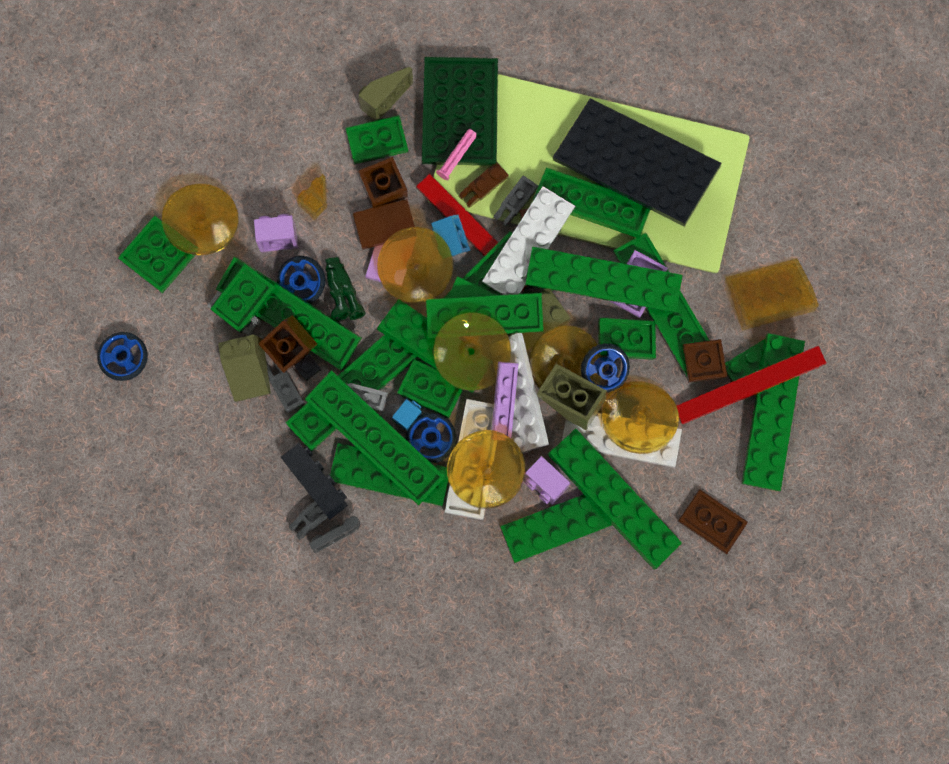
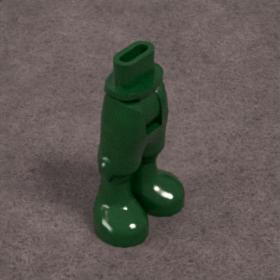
[325,257,366,322]

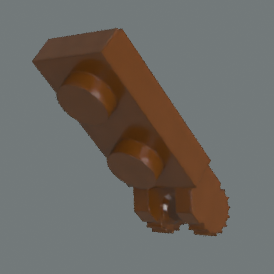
[459,163,509,208]

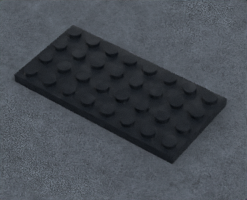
[553,98,722,227]

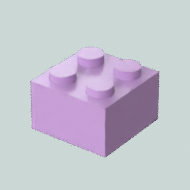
[254,214,298,252]
[524,456,570,505]

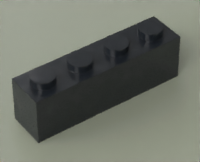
[281,443,348,520]

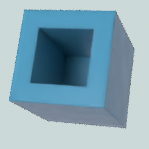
[392,399,422,431]

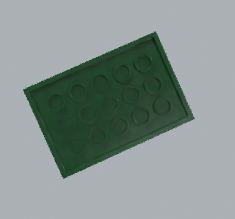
[422,57,498,166]

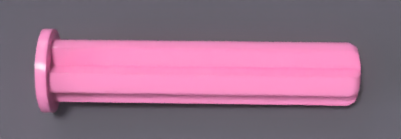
[436,129,476,180]

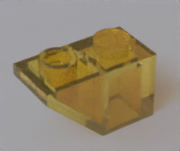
[297,174,327,220]

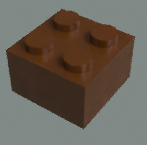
[358,157,408,208]
[259,315,317,373]

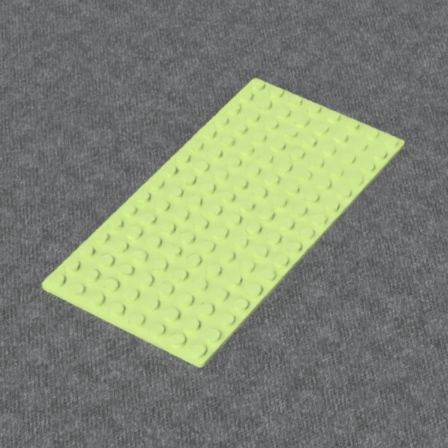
[428,74,750,273]

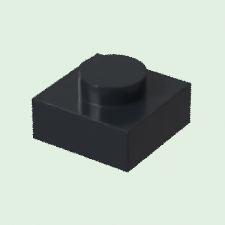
[294,354,321,382]

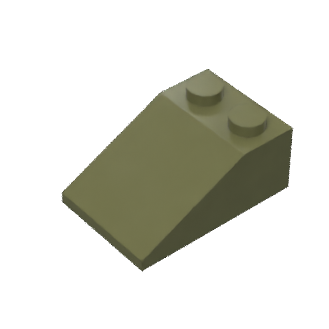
[358,67,413,121]
[508,289,570,351]
[218,335,271,402]
[537,364,607,430]

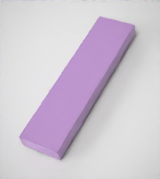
[491,362,518,441]

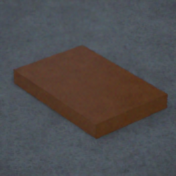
[353,199,417,250]
[678,489,748,555]

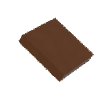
[683,339,727,383]

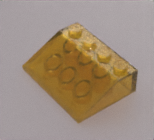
[726,259,819,331]

